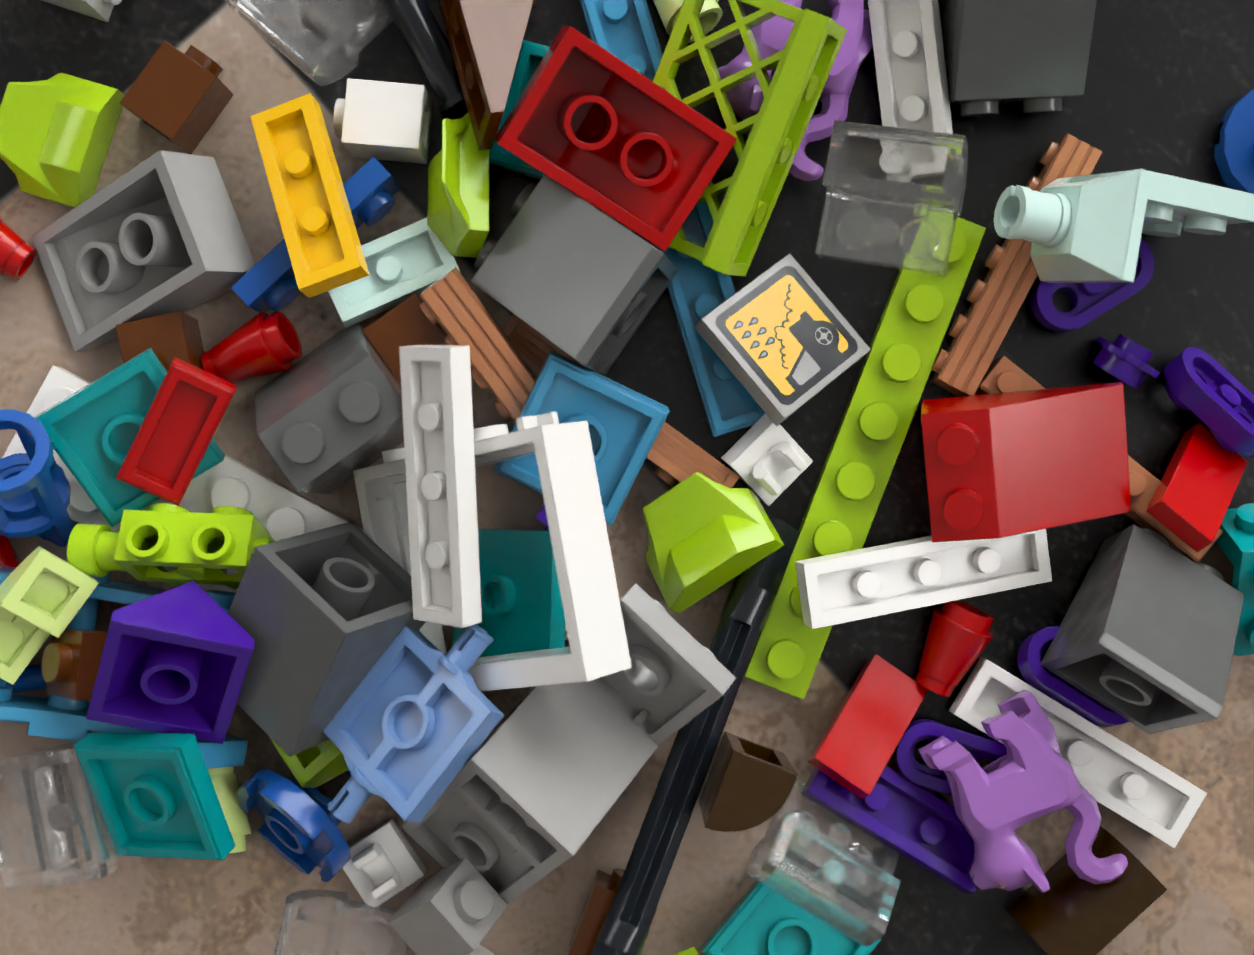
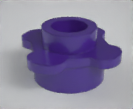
[1093,333,1160,389]

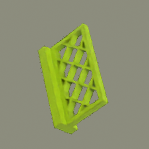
[603,0,847,277]

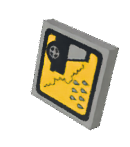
[694,253,871,426]

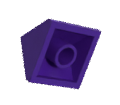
[86,581,255,744]

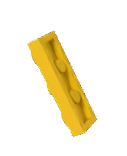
[250,93,369,298]

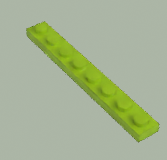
[744,205,986,700]

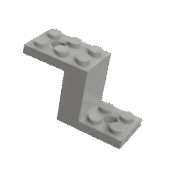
[401,583,736,904]

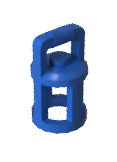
[0,409,74,547]

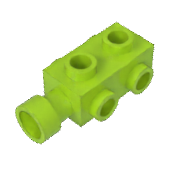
[67,503,275,589]

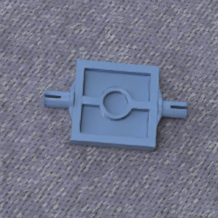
[323,624,504,823]

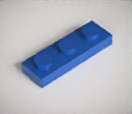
[231,156,400,313]

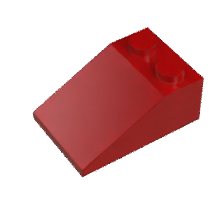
[495,26,737,252]
[921,382,1131,543]

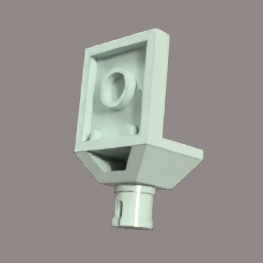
[994,169,1254,283]

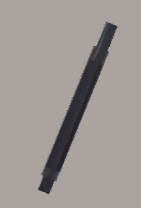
[590,516,800,955]

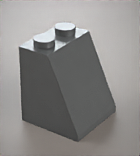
[940,0,1097,117]
[471,174,678,375]
[255,322,404,494]
[228,522,426,757]
[1041,524,1244,734]

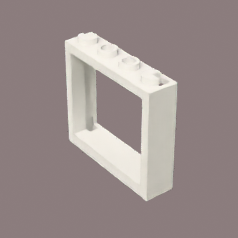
[353,412,632,691]

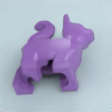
[708,0,873,181]
[918,690,1128,893]

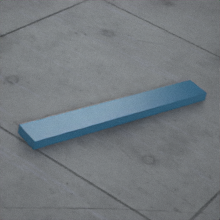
[579,0,765,438]

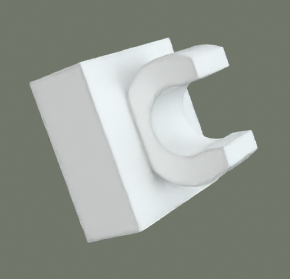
[721,413,813,506]
[342,818,427,911]

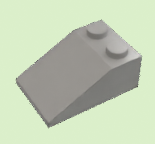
[32,150,256,352]

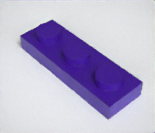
[801,766,977,894]

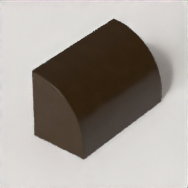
[699,731,798,832]
[1006,826,1167,955]

